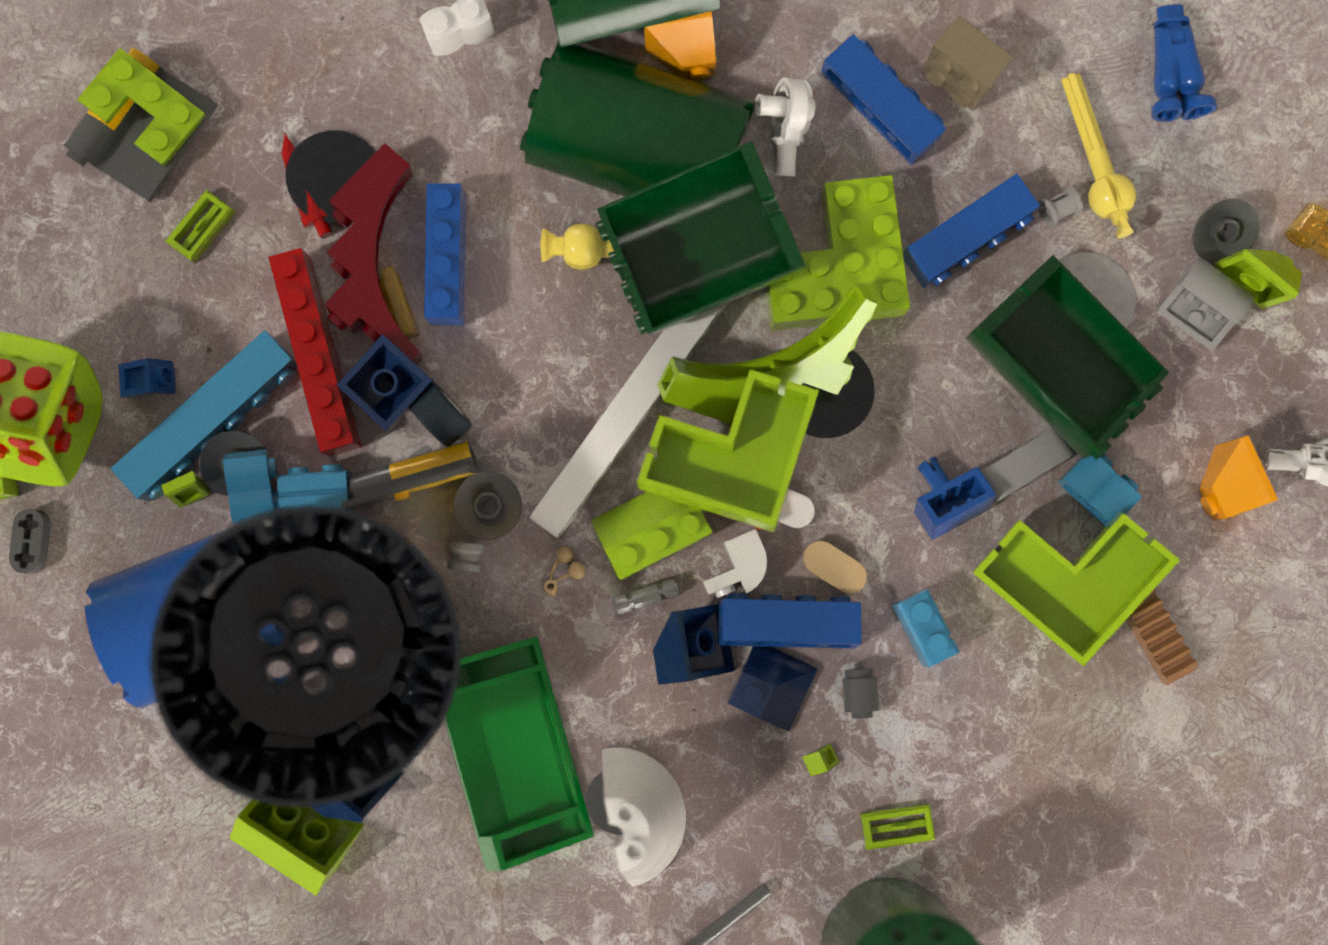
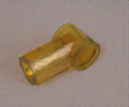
[1285,203,1328,261]

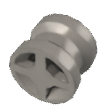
[446,542,484,573]

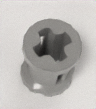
[1038,186,1083,227]

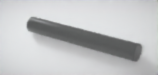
[685,883,772,945]

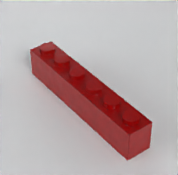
[268,248,362,457]

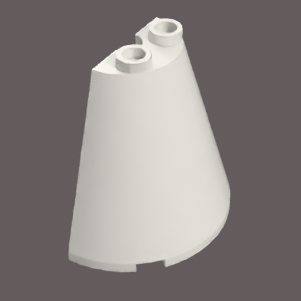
[602,747,686,887]

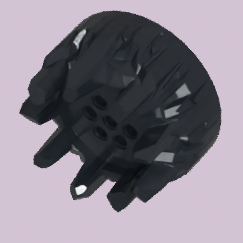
[150,504,461,807]

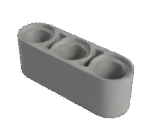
[981,427,1076,504]

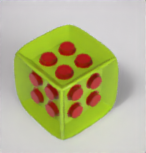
[0,331,103,486]

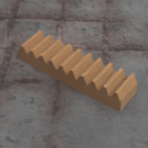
[1126,589,1198,685]

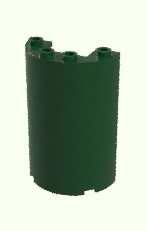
[520,40,755,197]

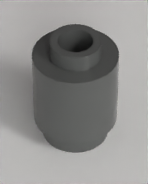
[842,668,879,719]

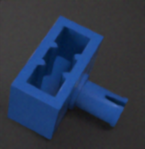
[914,457,996,540]

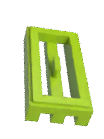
[165,189,236,264]
[860,803,935,850]

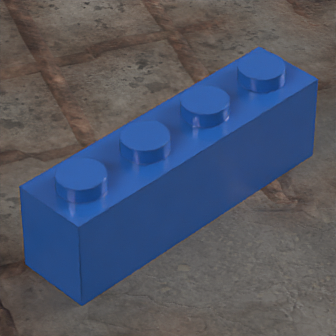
[821,34,946,166]
[903,173,1040,288]
[424,183,466,325]
[718,593,862,649]

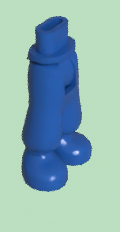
[1151,4,1217,122]

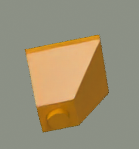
[644,11,716,81]
[1199,435,1278,521]

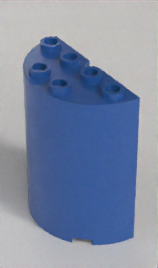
[85,531,283,708]

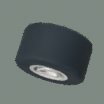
[410,382,472,447]

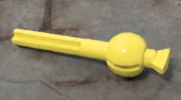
[1061,73,1137,239]
[540,223,614,270]

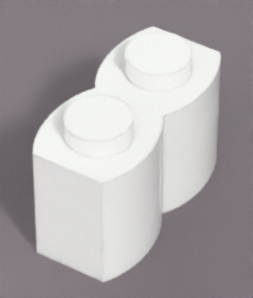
[419,0,495,56]

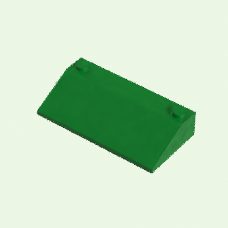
[444,636,594,872]

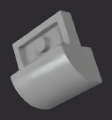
[1155,255,1255,351]

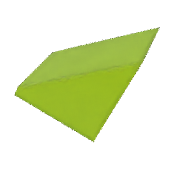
[802,743,840,776]

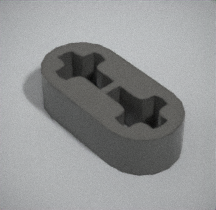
[9,509,51,574]

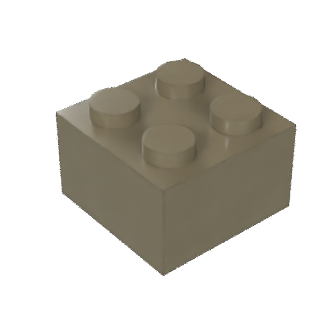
[922,15,1013,111]

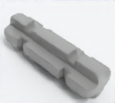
[613,578,680,614]

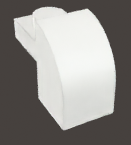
[703,529,767,598]

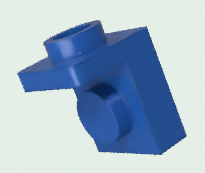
[118,358,176,399]

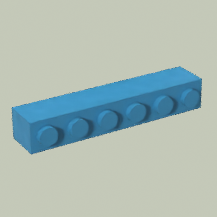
[110,330,297,501]

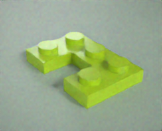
[77,48,206,167]

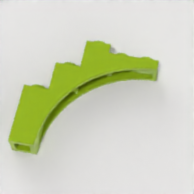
[657,284,877,425]

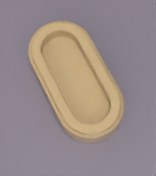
[803,541,867,594]

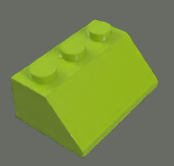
[590,492,713,581]
[229,799,364,896]

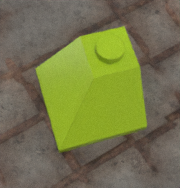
[1212,249,1302,309]

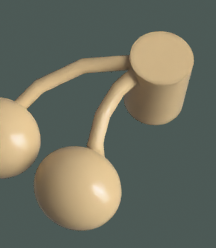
[544,546,585,597]

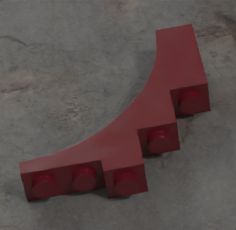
[324,143,422,365]

